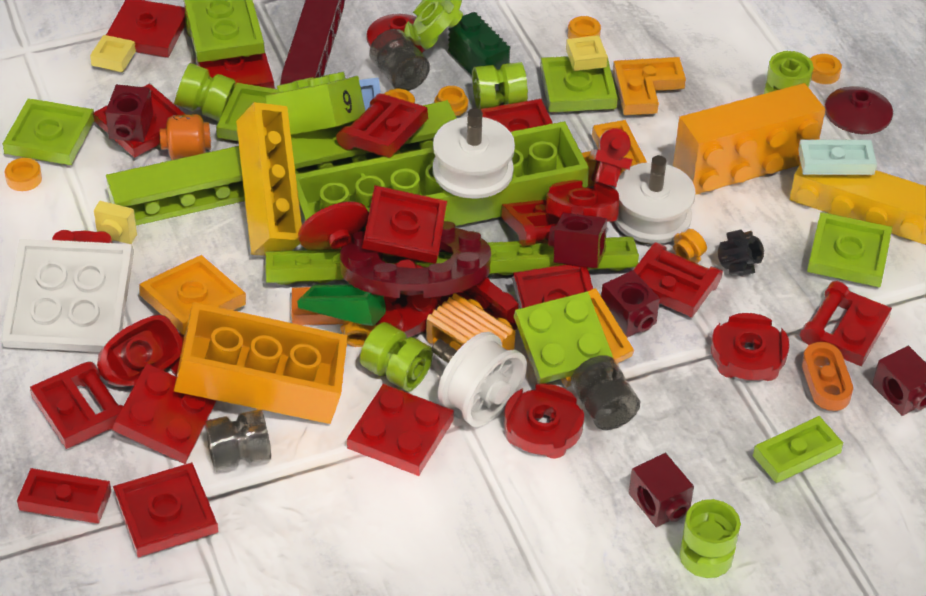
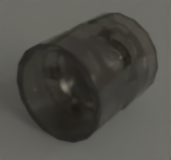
[369,29,430,91]
[570,355,641,430]
[204,409,272,472]

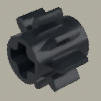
[718,229,764,276]

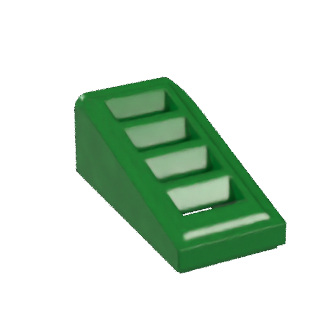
[297,285,386,326]

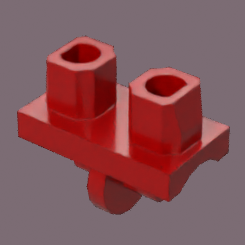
[588,128,633,187]

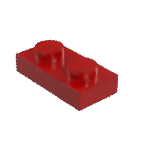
[457,277,519,330]
[17,468,112,524]

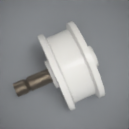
[433,108,515,199]
[614,155,696,244]
[432,332,527,427]

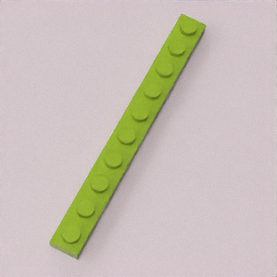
[266,237,639,285]

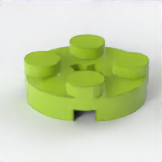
[405,0,463,49]

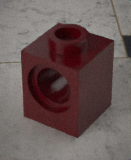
[105,84,153,142]
[548,212,607,268]
[601,270,660,338]
[872,345,926,416]
[628,452,694,528]

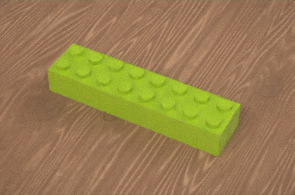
[296,121,589,250]

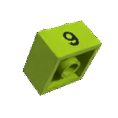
[265,72,365,135]

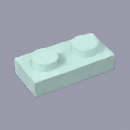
[798,140,877,175]

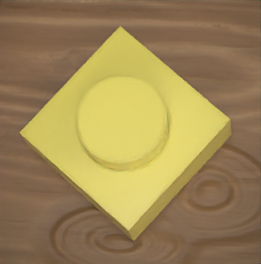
[90,35,136,72]
[566,35,608,71]
[94,201,137,244]

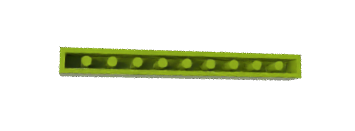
[105,100,457,226]

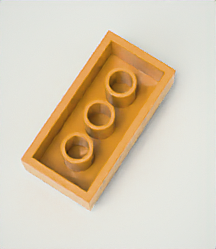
[673,83,826,195]
[174,302,348,424]

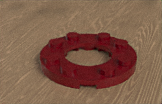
[340,221,491,298]

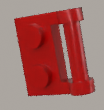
[336,93,429,158]
[501,199,560,246]
[634,242,723,318]
[800,281,892,367]
[30,362,123,449]

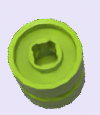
[764,51,814,94]
[472,62,528,109]
[174,63,236,121]
[360,322,433,391]
[679,499,741,578]

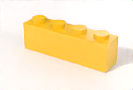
[236,102,302,256]
[789,163,926,245]

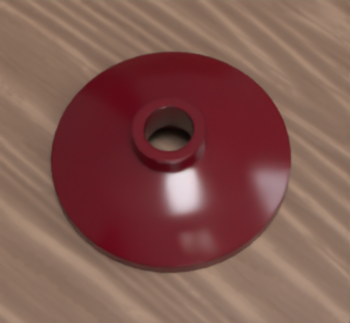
[825,86,893,134]

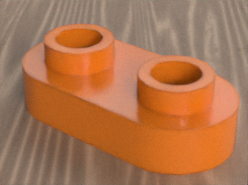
[802,342,853,411]

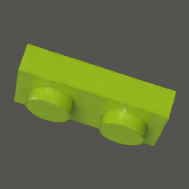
[753,416,843,484]

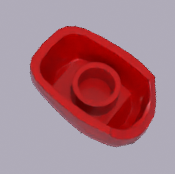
[97,315,183,387]

